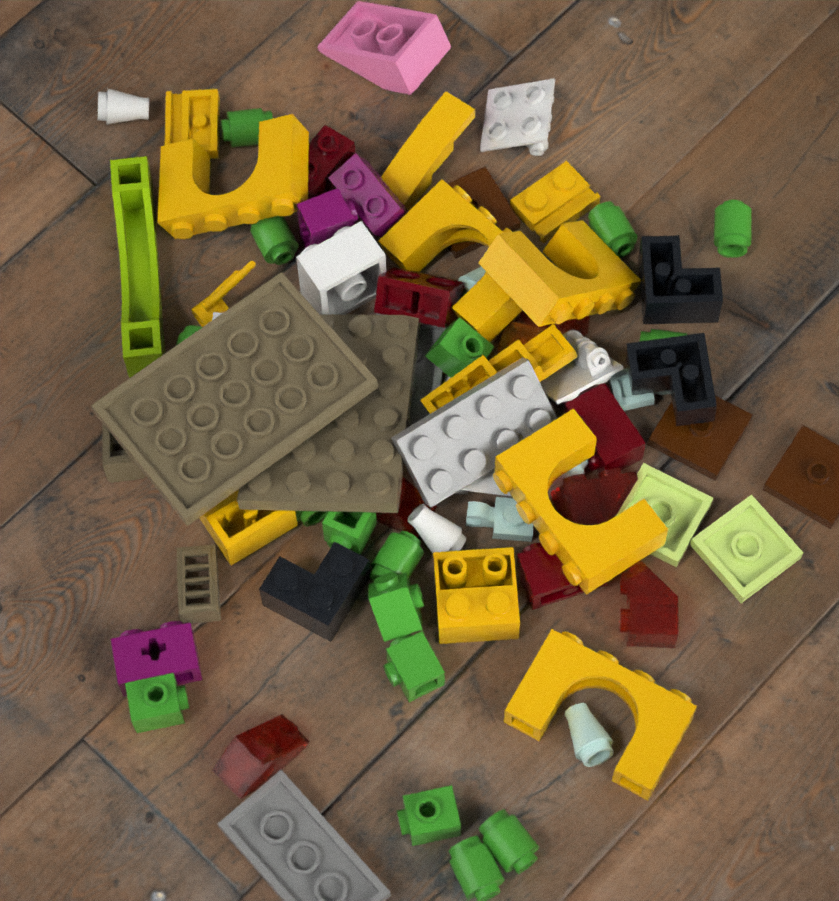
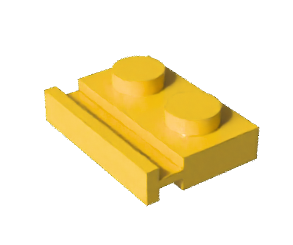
[165,89,220,159]
[510,161,601,244]

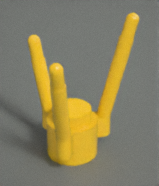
[191,261,256,327]

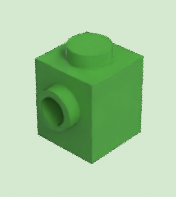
[425,317,494,378]
[322,511,377,555]
[369,572,425,642]
[383,631,445,702]
[125,673,190,733]
[397,785,461,846]

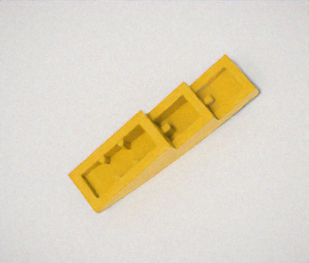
[381,91,475,211]
[420,324,578,414]

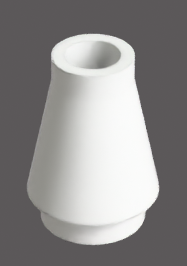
[97,89,149,125]
[408,504,466,553]

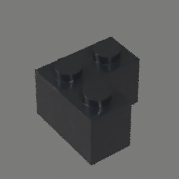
[638,235,723,324]
[626,333,717,426]
[259,542,370,642]

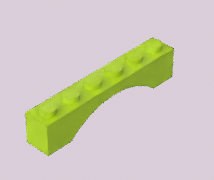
[110,156,165,378]

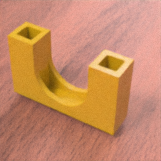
[157,114,309,239]
[378,179,522,342]
[478,220,641,327]
[493,409,668,595]
[504,629,697,801]

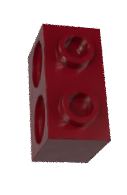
[308,125,355,199]
[374,267,465,328]

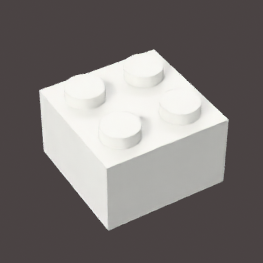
[296,221,386,314]

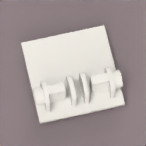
[480,79,555,156]
[540,330,624,404]

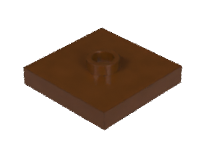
[421,166,520,259]
[647,395,753,481]
[762,425,839,529]

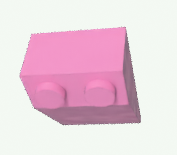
[317,1,451,95]

